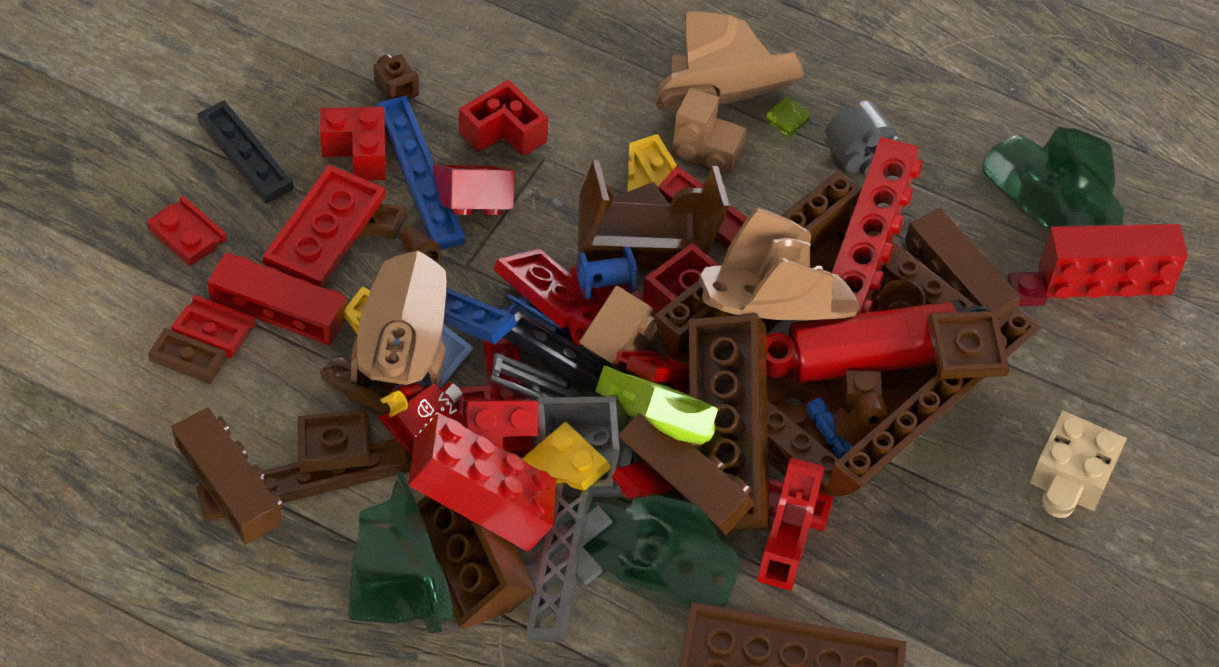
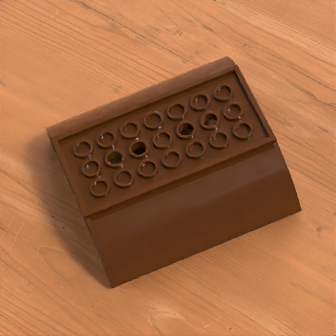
[655,171,1041,496]

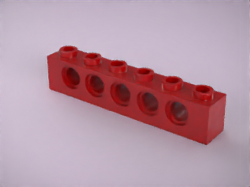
[832,137,923,314]

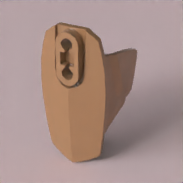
[654,11,803,111]
[698,208,859,320]
[351,251,446,388]

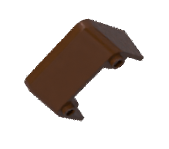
[578,160,730,269]

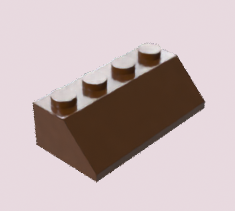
[408,495,536,629]

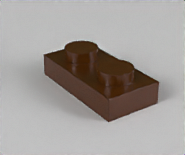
[148,328,226,384]

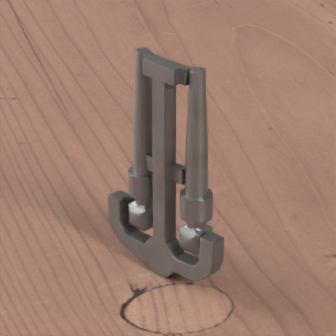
[489,353,582,400]

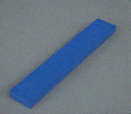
[376,96,465,250]

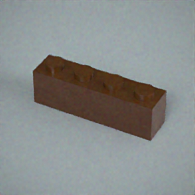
[905,207,1021,321]
[171,407,284,545]
[618,413,755,535]

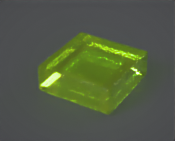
[766,96,811,137]

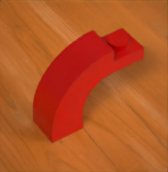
[757,457,825,591]

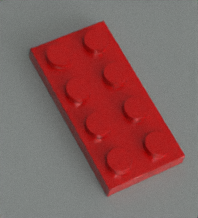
[262,165,386,287]

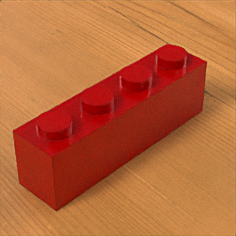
[207,252,347,346]

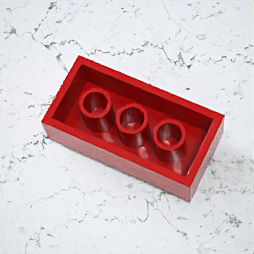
[1038,224,1188,299]
[408,413,556,552]

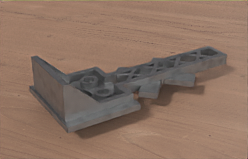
[524,396,635,642]

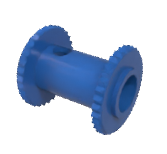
[577,246,638,299]

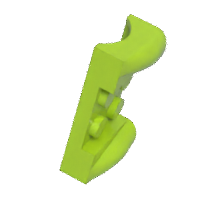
[595,365,718,445]

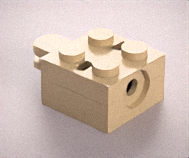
[1030,411,1127,518]

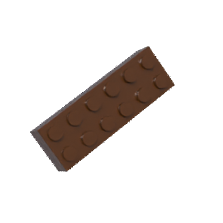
[689,314,769,533]

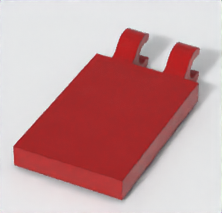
[493,249,604,346]

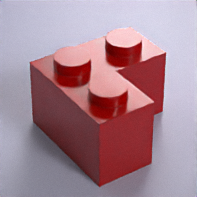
[459,79,548,157]
[320,107,386,181]
[462,399,538,449]

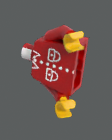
[378,382,463,458]

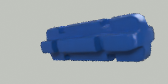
[806,398,854,458]

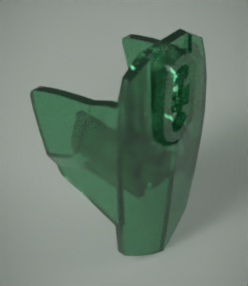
[982,127,1124,229]
[348,471,453,633]
[583,495,741,610]

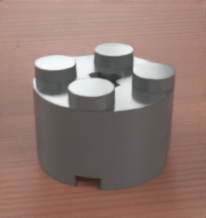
[824,101,901,176]

